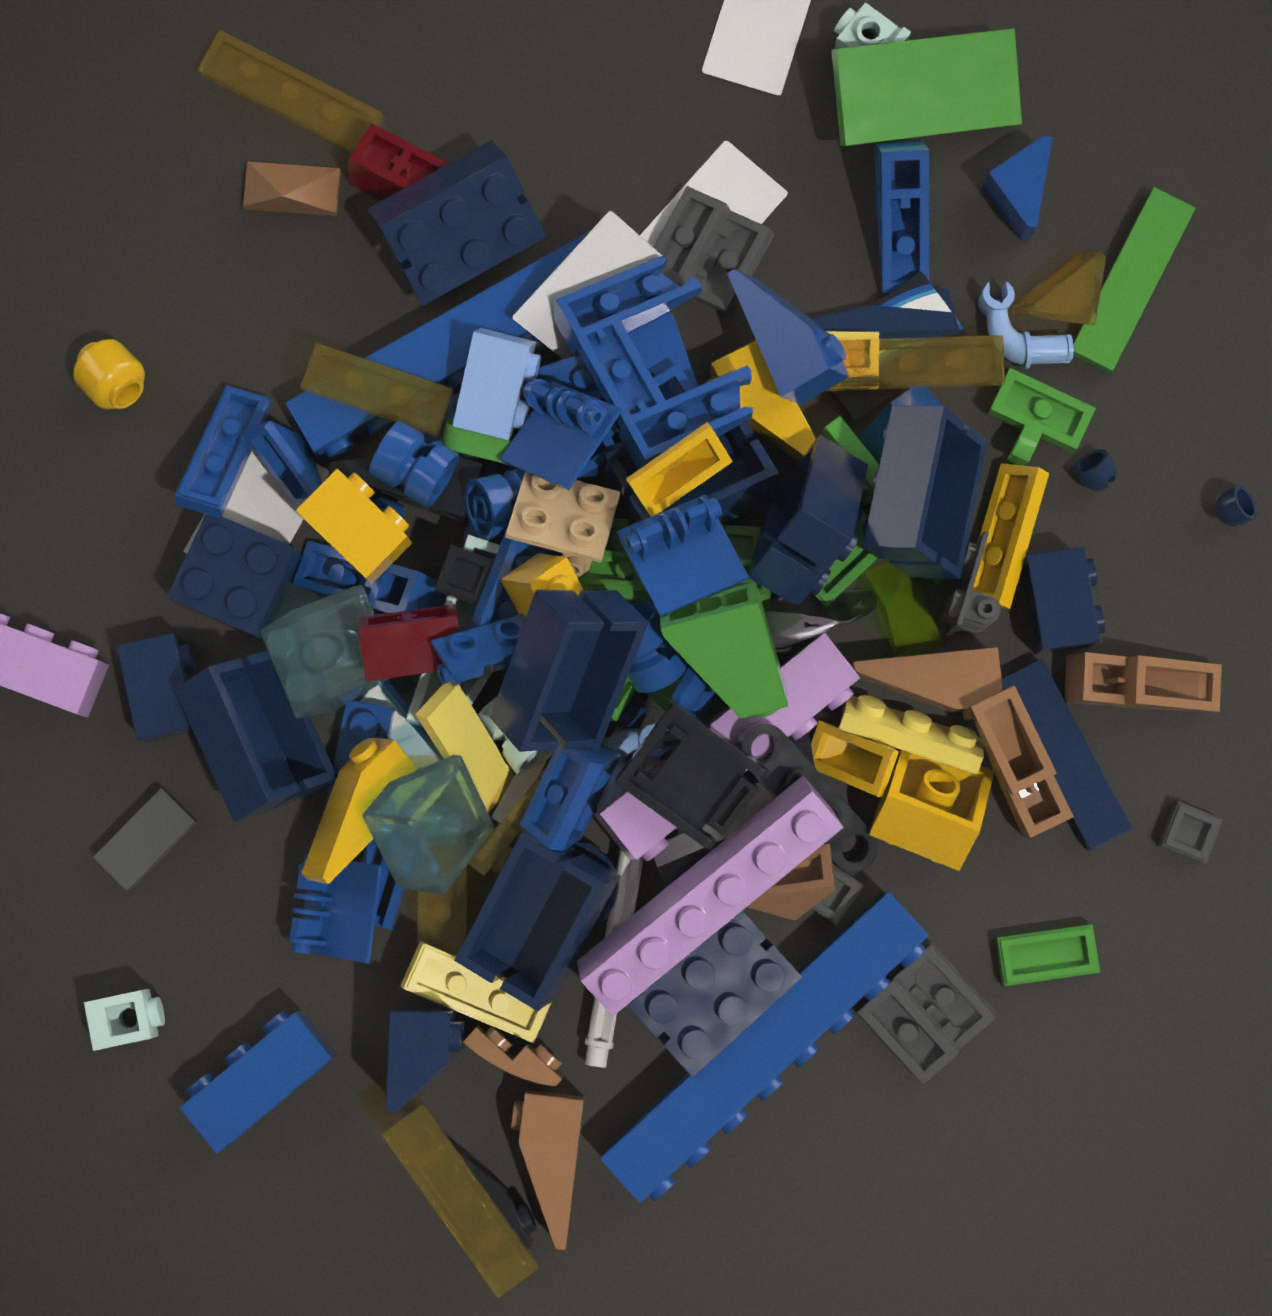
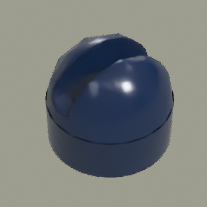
[1074,449,1117,491]
[1215,485,1257,527]
[611,691,647,729]

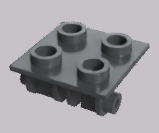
[940,531,1001,637]

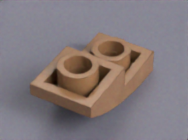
[463,1025,564,1086]

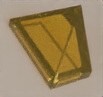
[1010,250,1106,325]

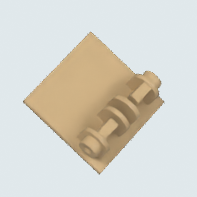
[505,472,621,577]

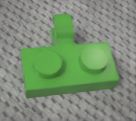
[988,368,1096,466]

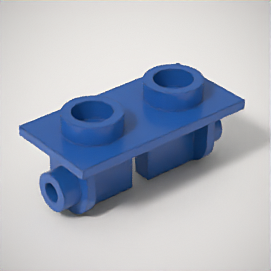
[431,614,525,686]

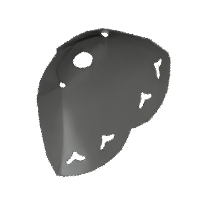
[764,589,878,652]

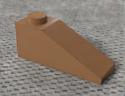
[851,647,1003,720]
[511,1090,584,1250]

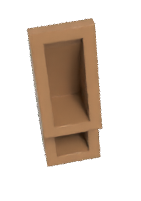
[1064,652,1222,713]
[969,685,1074,838]

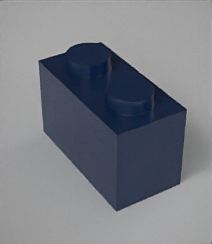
[1021,547,1105,655]
[117,633,196,743]

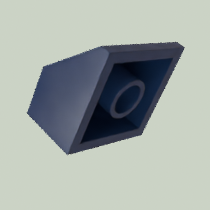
[386,1007,466,1113]

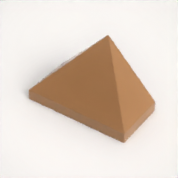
[243,161,341,216]
[747,844,835,921]

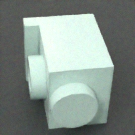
[834,2,911,49]
[84,989,165,1051]

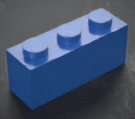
[180,1010,338,1154]

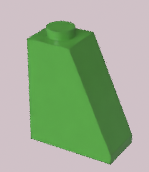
[660,582,789,719]

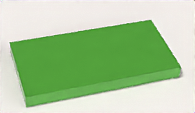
[831,28,1022,146]

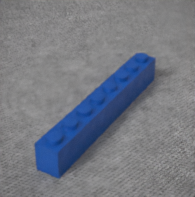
[286,231,590,460]
[600,892,929,1203]

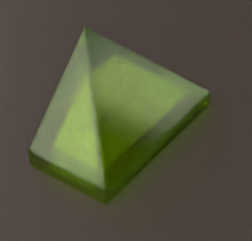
[864,564,943,657]

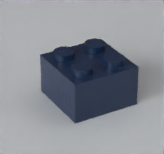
[167,514,303,642]

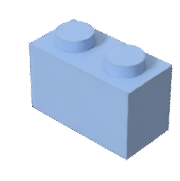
[452,328,541,440]

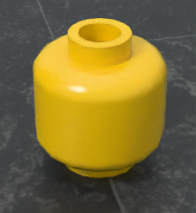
[73,339,145,410]

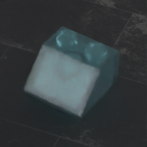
[260,585,390,718]
[362,755,495,895]

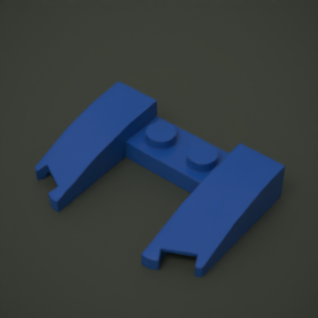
[553,256,753,470]

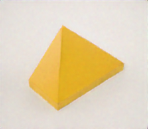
[626,422,733,517]
[811,720,899,798]

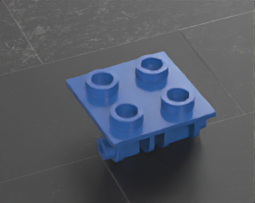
[500,379,623,490]
[616,494,749,617]
[288,855,383,964]

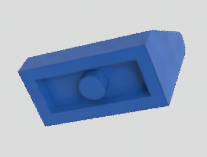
[520,744,621,851]

